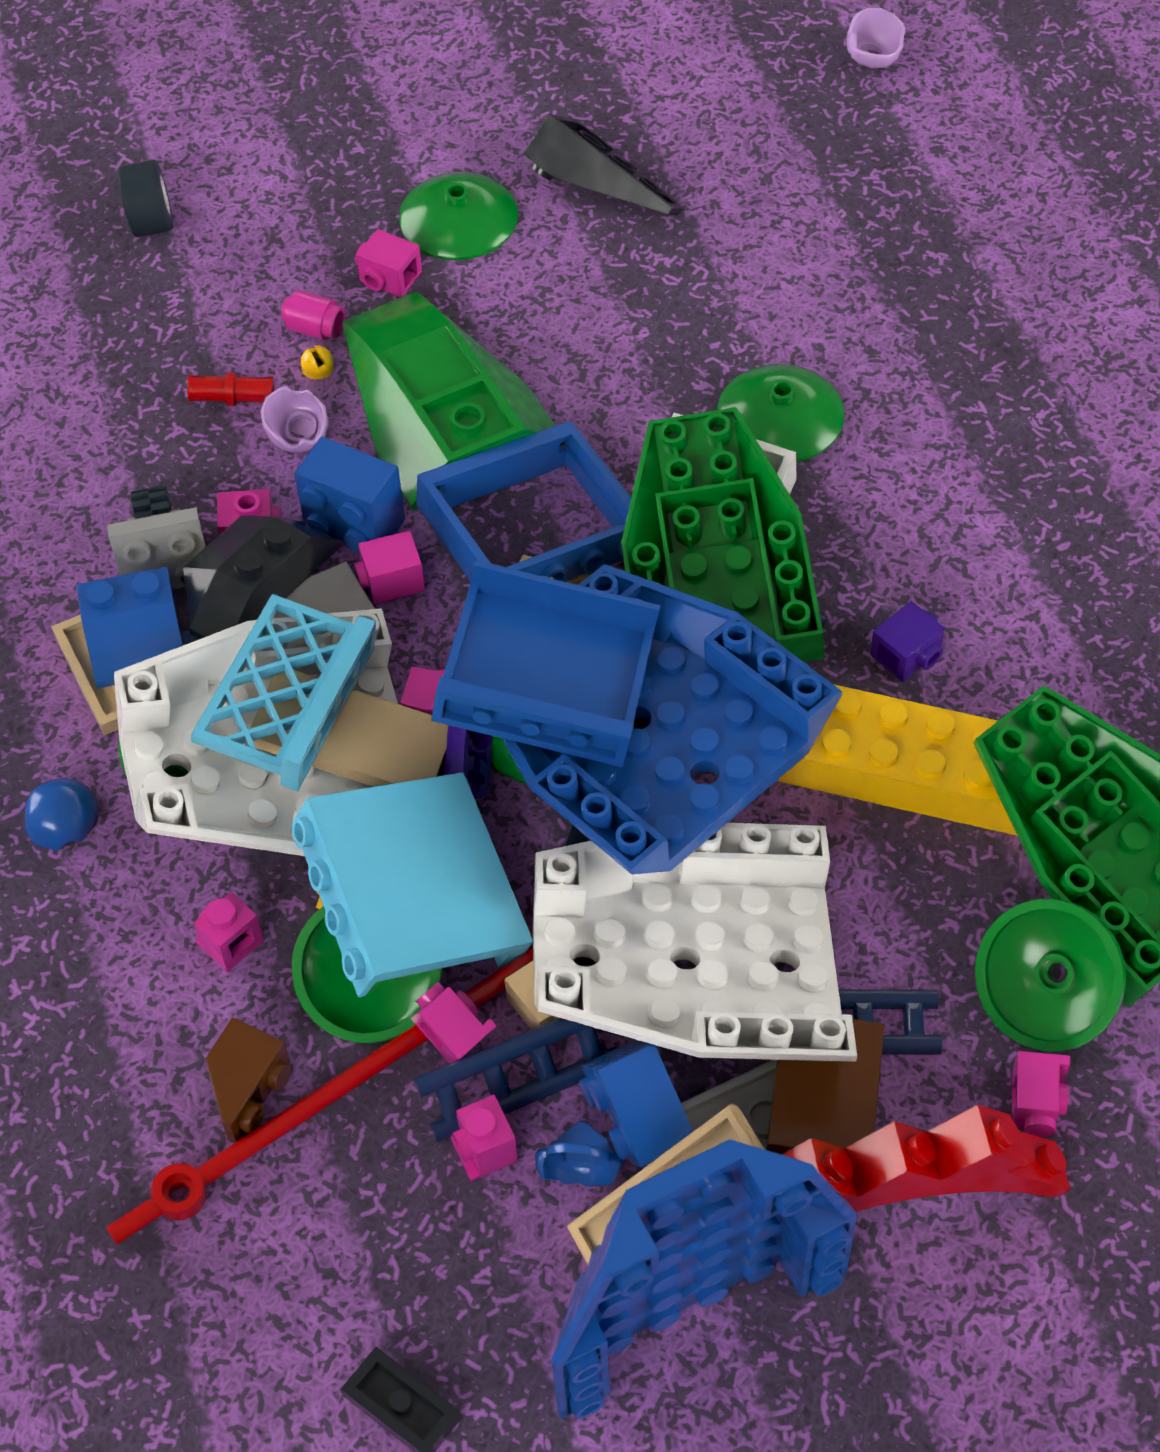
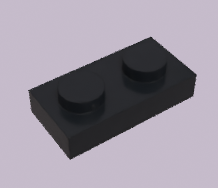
[341,1347,462,1452]

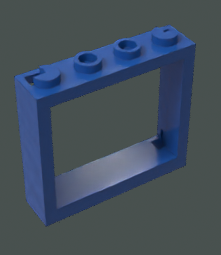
[417,421,631,582]

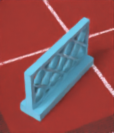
[191,594,376,791]

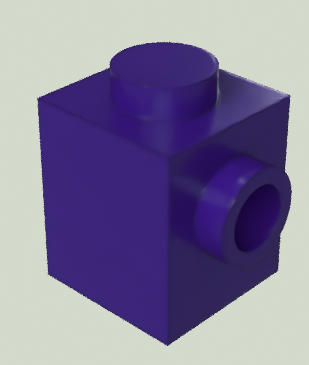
[870,601,945,682]

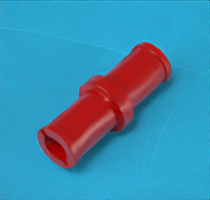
[187,372,274,406]

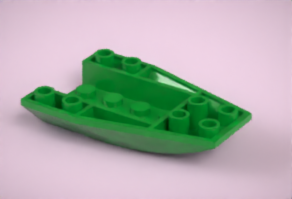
[342,292,562,511]

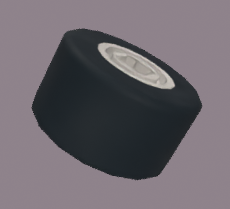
[117,159,173,237]

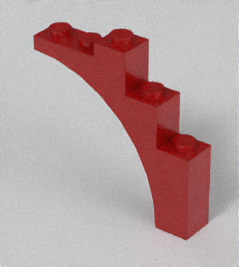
[781,1105,1071,1212]

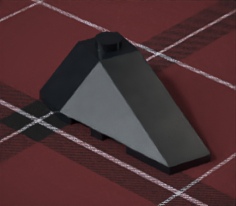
[523,114,684,215]

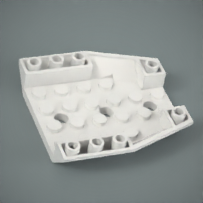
[114,608,398,856]
[533,823,857,1062]

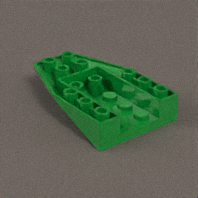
[621,407,824,662]
[973,685,1160,1008]

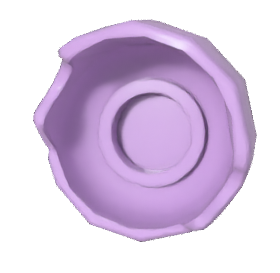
[847,8,905,69]
[260,386,329,453]

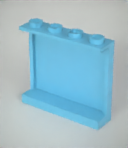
[292,772,533,997]

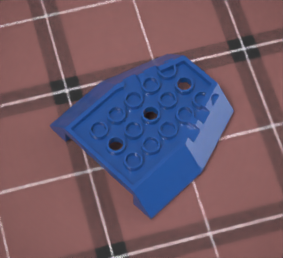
[502,564,842,875]
[552,1139,857,1419]

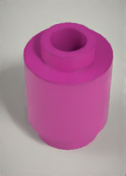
[281,290,346,340]

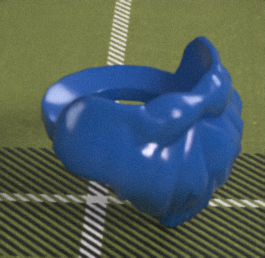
[535,1121,623,1187]

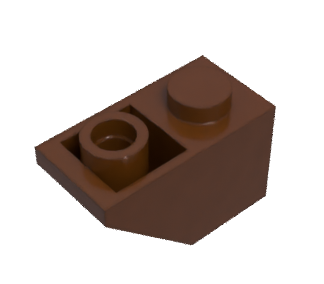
[205,1017,291,1143]

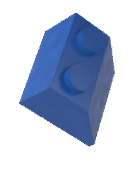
[76,566,184,689]

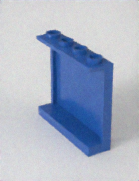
[431,560,661,767]

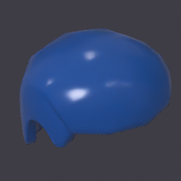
[24,778,98,850]

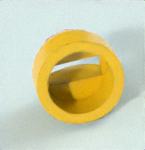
[300,345,335,380]

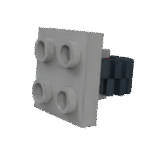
[107,485,206,589]

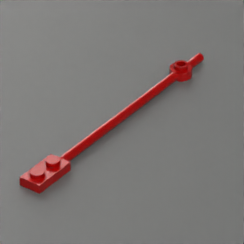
[106,928,584,1245]

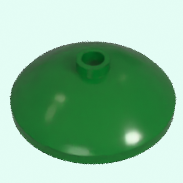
[399,171,518,260]
[717,364,844,462]
[975,899,1126,1052]
[292,906,442,1043]

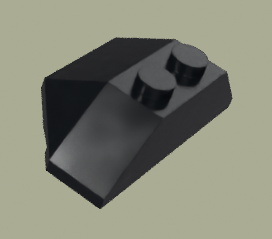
[183,515,340,639]

